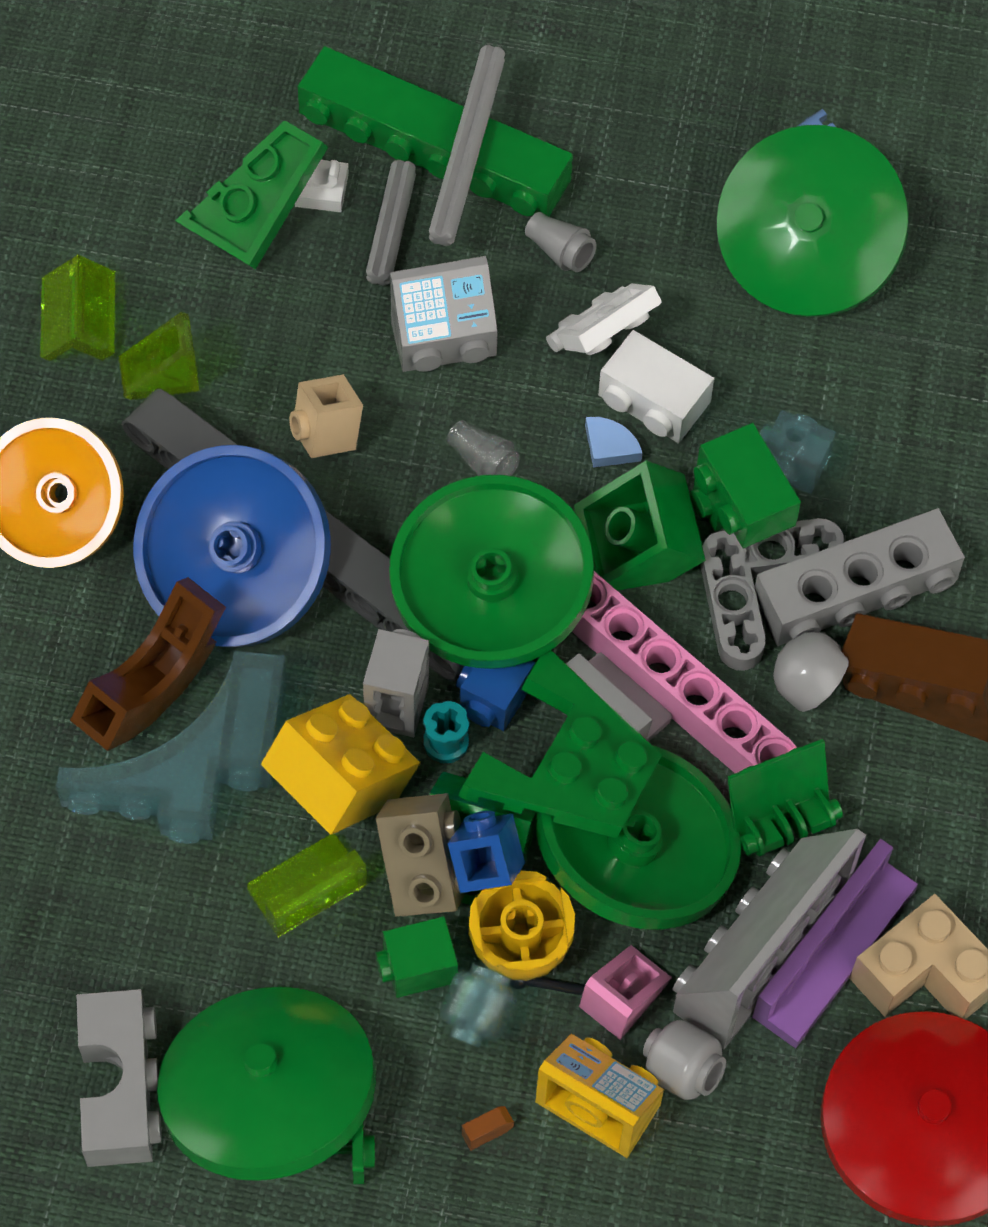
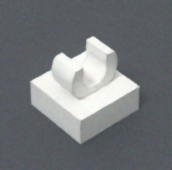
[295,160,349,212]

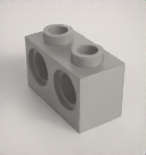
[363,629,429,738]

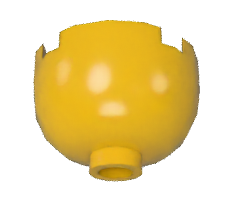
[469,870,575,981]

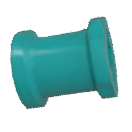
[423,701,469,763]

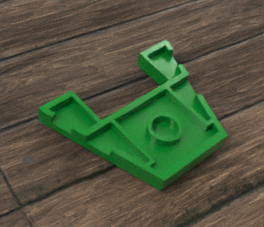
[458,650,662,838]

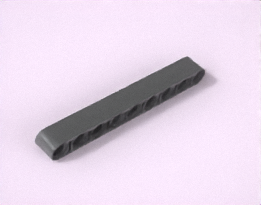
[122,388,464,681]

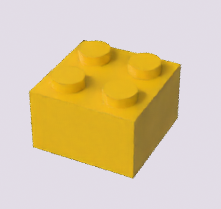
[261,694,420,835]

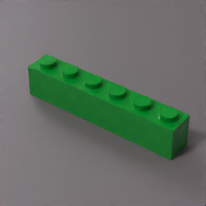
[297,46,573,217]

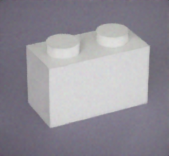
[598,330,714,443]

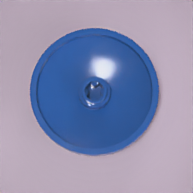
[133,445,331,648]

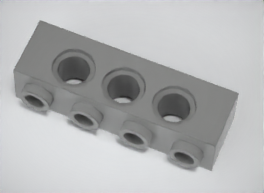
[755,508,965,646]

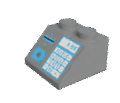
[390,256,497,372]

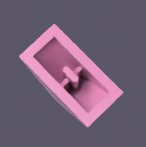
[579,945,672,1040]

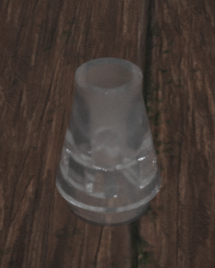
[447,420,520,476]

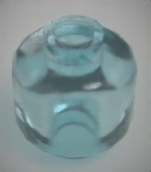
[439,964,518,1048]

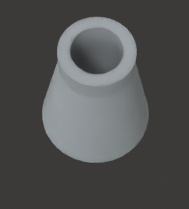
[525,212,597,272]

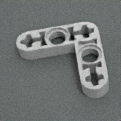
[700,518,844,671]

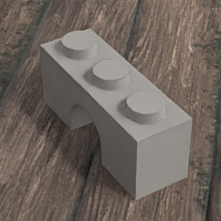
[76,989,162,1167]

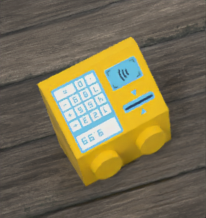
[535,1033,664,1158]

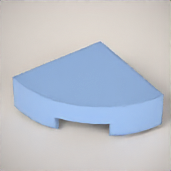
[585,417,642,468]

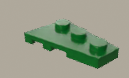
[175,120,328,270]

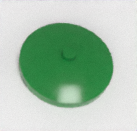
[717,125,909,318]
[389,475,594,669]
[535,745,741,930]
[157,987,376,1181]

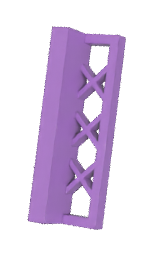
[752,839,918,1049]

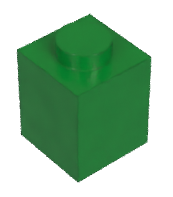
[375,916,458,998]

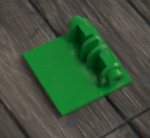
[728,739,843,857]

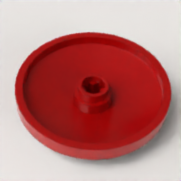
[821,1011,988,1227]

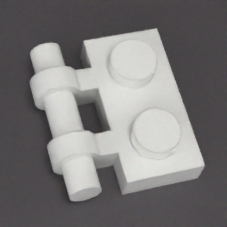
[546,283,662,355]

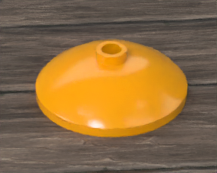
[0,418,124,568]

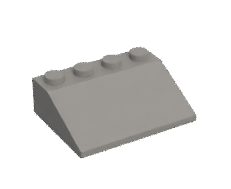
[672,829,866,1049]

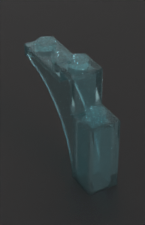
[56,651,287,844]

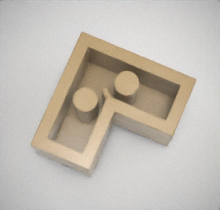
[849,894,988,1019]

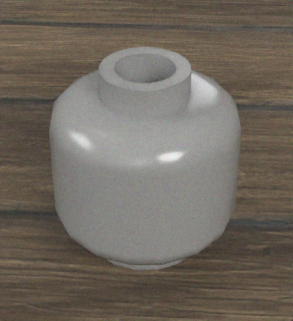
[643,1020,726,1100]

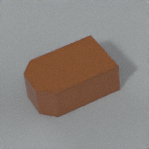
[462,1106,514,1151]

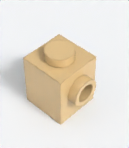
[289,374,363,458]

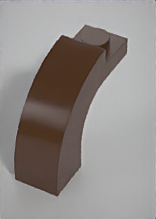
[70,577,226,751]

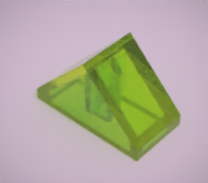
[119,312,199,400]

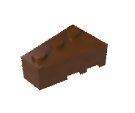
[841,613,988,742]

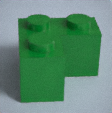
[690,423,801,549]

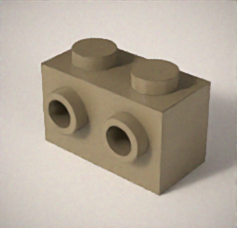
[376,793,466,917]

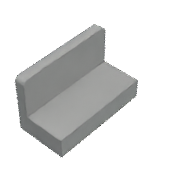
[566,653,672,742]

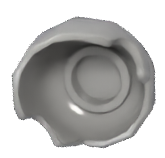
[773,632,849,712]

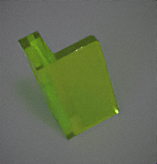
[40,254,115,361]
[247,834,367,938]

